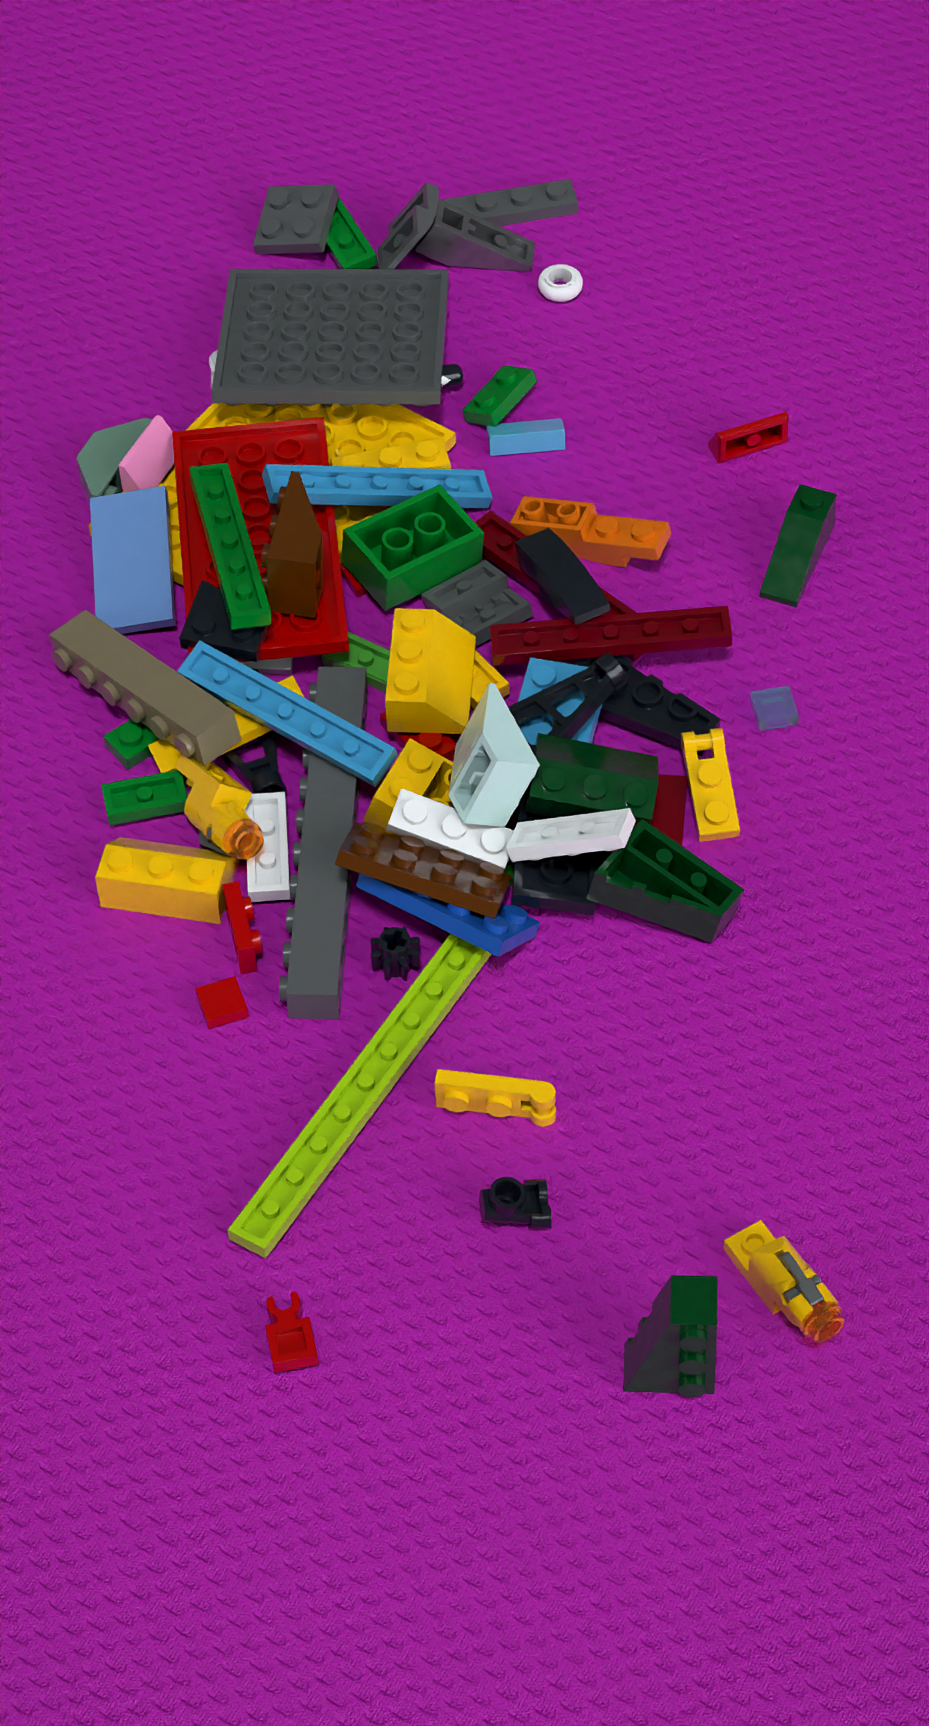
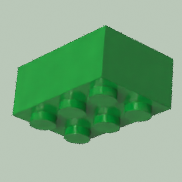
[342,484,484,611]

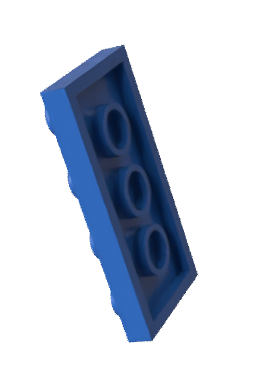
[356,873,540,957]

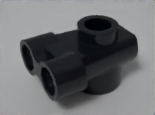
[479,1177,551,1229]

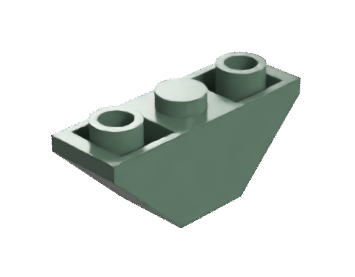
[76,418,152,506]

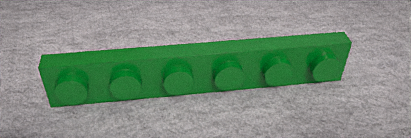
[189,463,271,630]

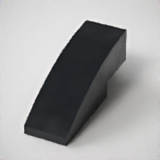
[514,528,611,625]

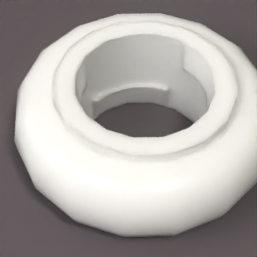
[538,264,583,302]

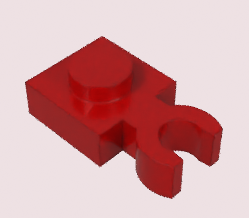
[265,1291,319,1373]

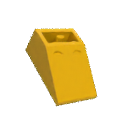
[363,738,455,849]

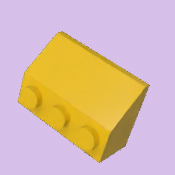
[385,608,476,734]
[95,837,240,924]

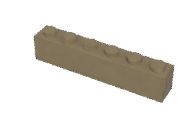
[49,610,241,766]

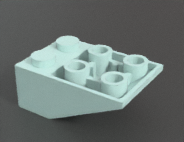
[448,683,540,827]

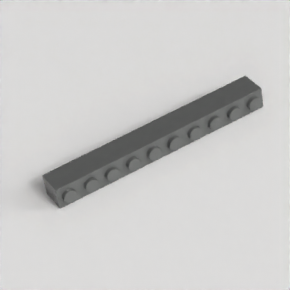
[279,667,369,1020]

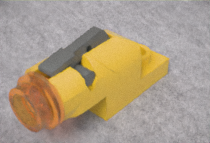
[175,754,264,859]
[723,1220,844,1343]

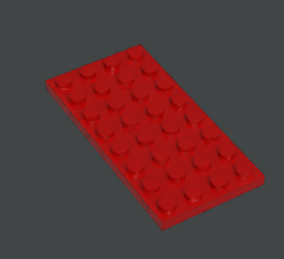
[172,417,349,662]

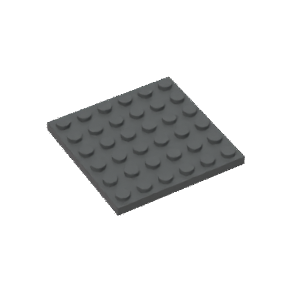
[211,269,449,406]

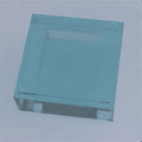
[750,685,799,731]

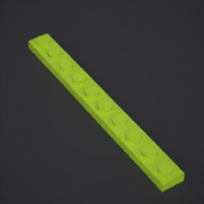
[228,934,491,1258]

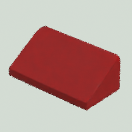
[708,412,789,463]

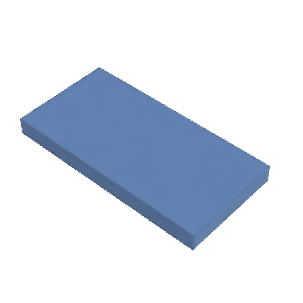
[90,486,176,634]

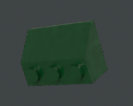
[523,733,658,830]

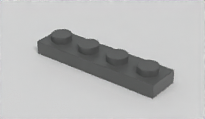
[442,179,578,226]

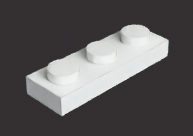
[386,788,514,870]
[245,792,290,902]
[506,808,636,862]

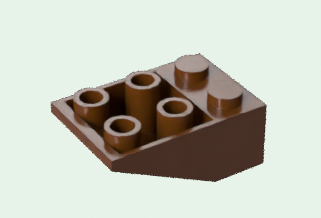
[261,471,323,618]

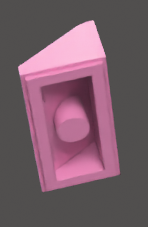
[119,415,174,492]

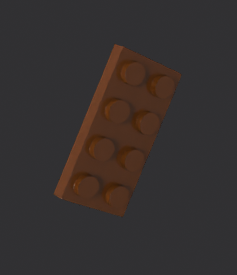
[335,822,512,919]

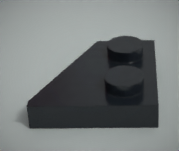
[179,580,268,662]

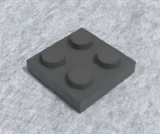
[253,184,339,254]

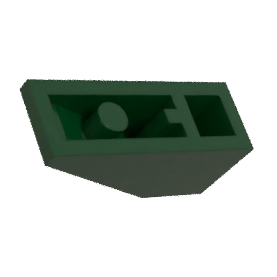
[759,484,837,608]

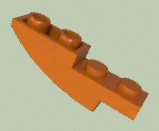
[510,496,671,567]

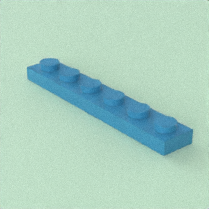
[262,464,493,508]
[177,640,398,787]

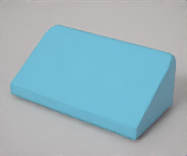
[487,418,565,456]

